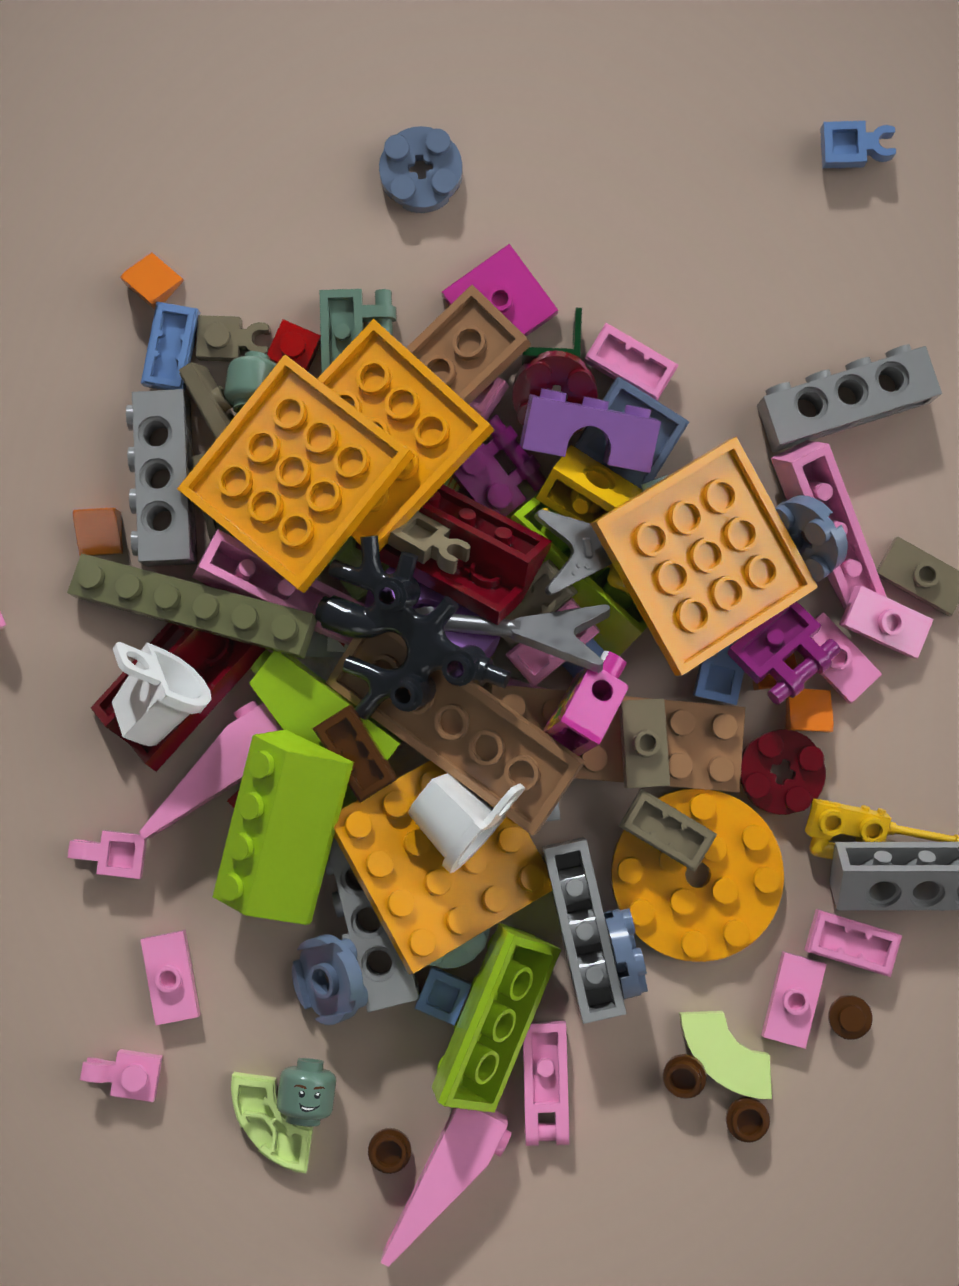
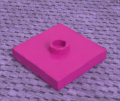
[442,244,558,336]

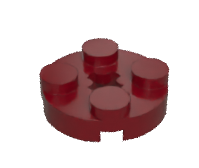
[512,351,598,435]
[740,729,826,815]

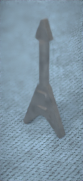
[534,510,612,595]
[414,604,610,673]

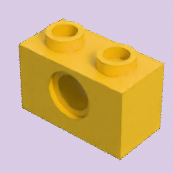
[536,445,642,523]

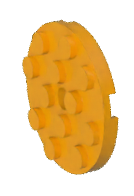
[611,788,784,962]

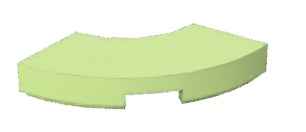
[679,1011,772,1099]
[231,1072,314,1174]

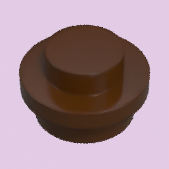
[828,995,873,1040]
[663,1054,707,1099]
[726,1097,770,1143]
[368,1128,412,1174]

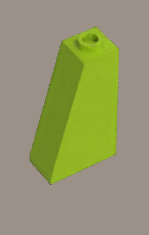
[249,649,403,808]

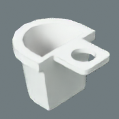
[112,642,211,746]
[408,773,525,873]

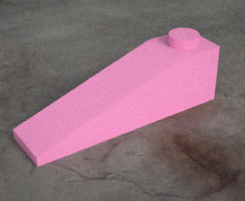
[771,440,887,610]
[192,529,365,645]
[139,700,283,839]
[381,1108,512,1267]

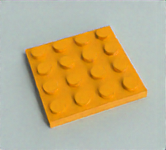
[317,319,494,552]
[177,355,415,593]
[590,437,818,676]
[334,761,553,975]

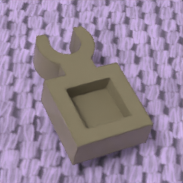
[196,315,271,362]
[388,511,471,574]

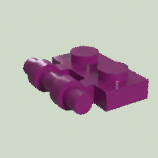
[452,414,546,517]
[727,601,841,705]

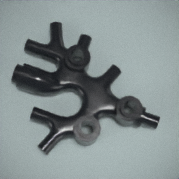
[315,535,511,720]

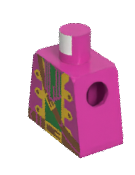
[543,651,628,756]

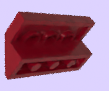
[356,484,552,625]
[91,584,266,772]

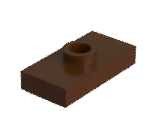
[313,704,398,803]

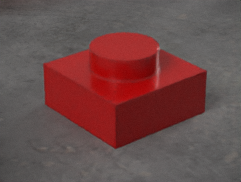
[267,319,321,372]

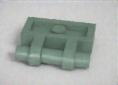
[319,289,397,373]

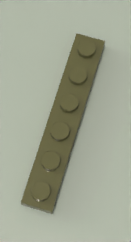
[67,553,317,659]

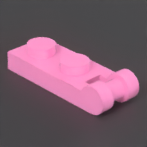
[523,1021,569,1146]

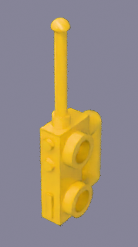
[805,799,959,860]

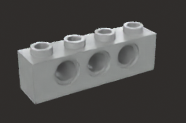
[757,344,942,453]
[126,389,197,567]
[542,837,627,1024]
[325,838,420,1012]
[829,842,959,911]

